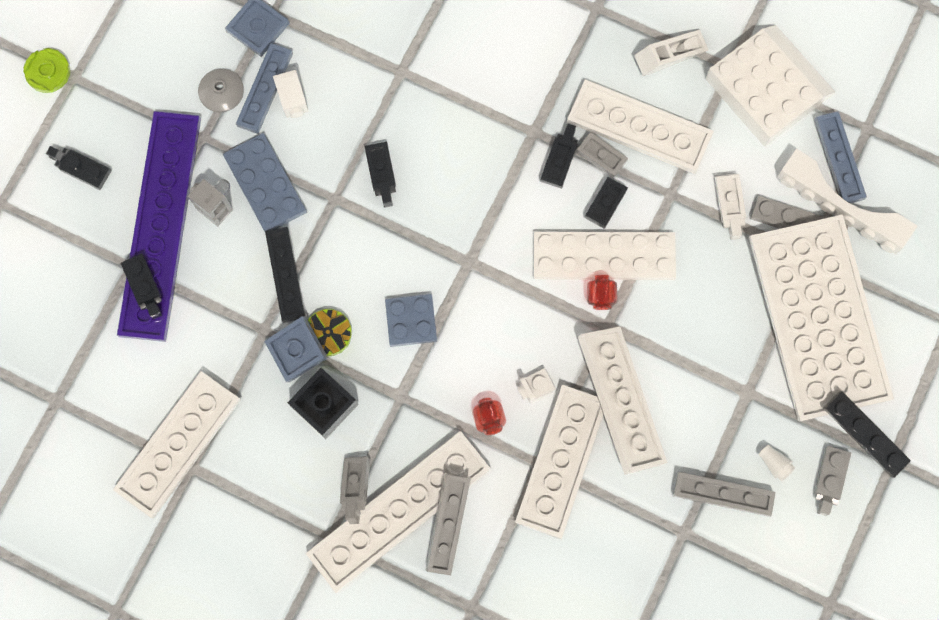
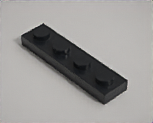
[265,227,306,323]
[823,391,911,478]

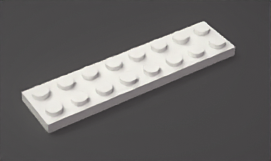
[306,431,491,593]

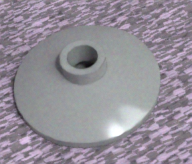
[198,69,244,112]

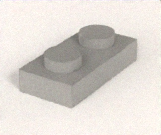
[576,132,628,179]

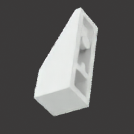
[634,29,708,76]

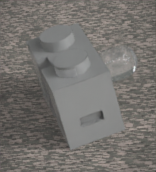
[188,179,233,227]

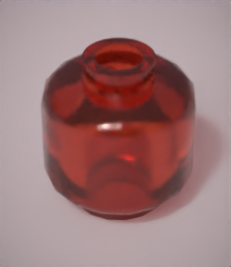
[587,275,618,310]
[472,398,507,435]

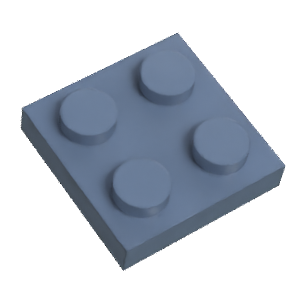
[225,0,290,57]
[385,294,437,347]
[264,316,328,382]

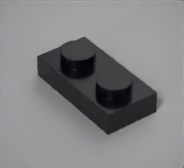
[585,177,628,229]

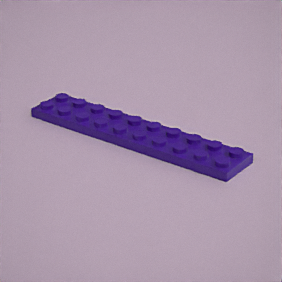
[117,111,201,342]

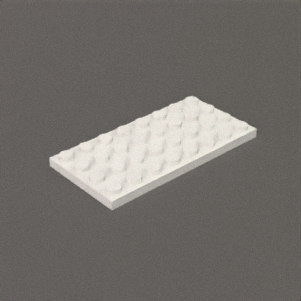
[749,215,894,422]

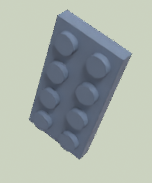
[223,133,307,232]

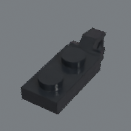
[540,123,578,189]
[364,141,396,208]
[45,146,112,190]
[120,253,162,320]

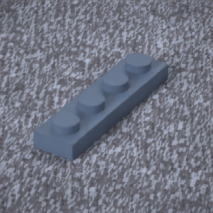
[236,43,293,134]
[815,111,867,203]

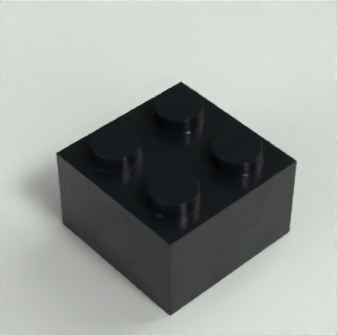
[287,368,359,440]

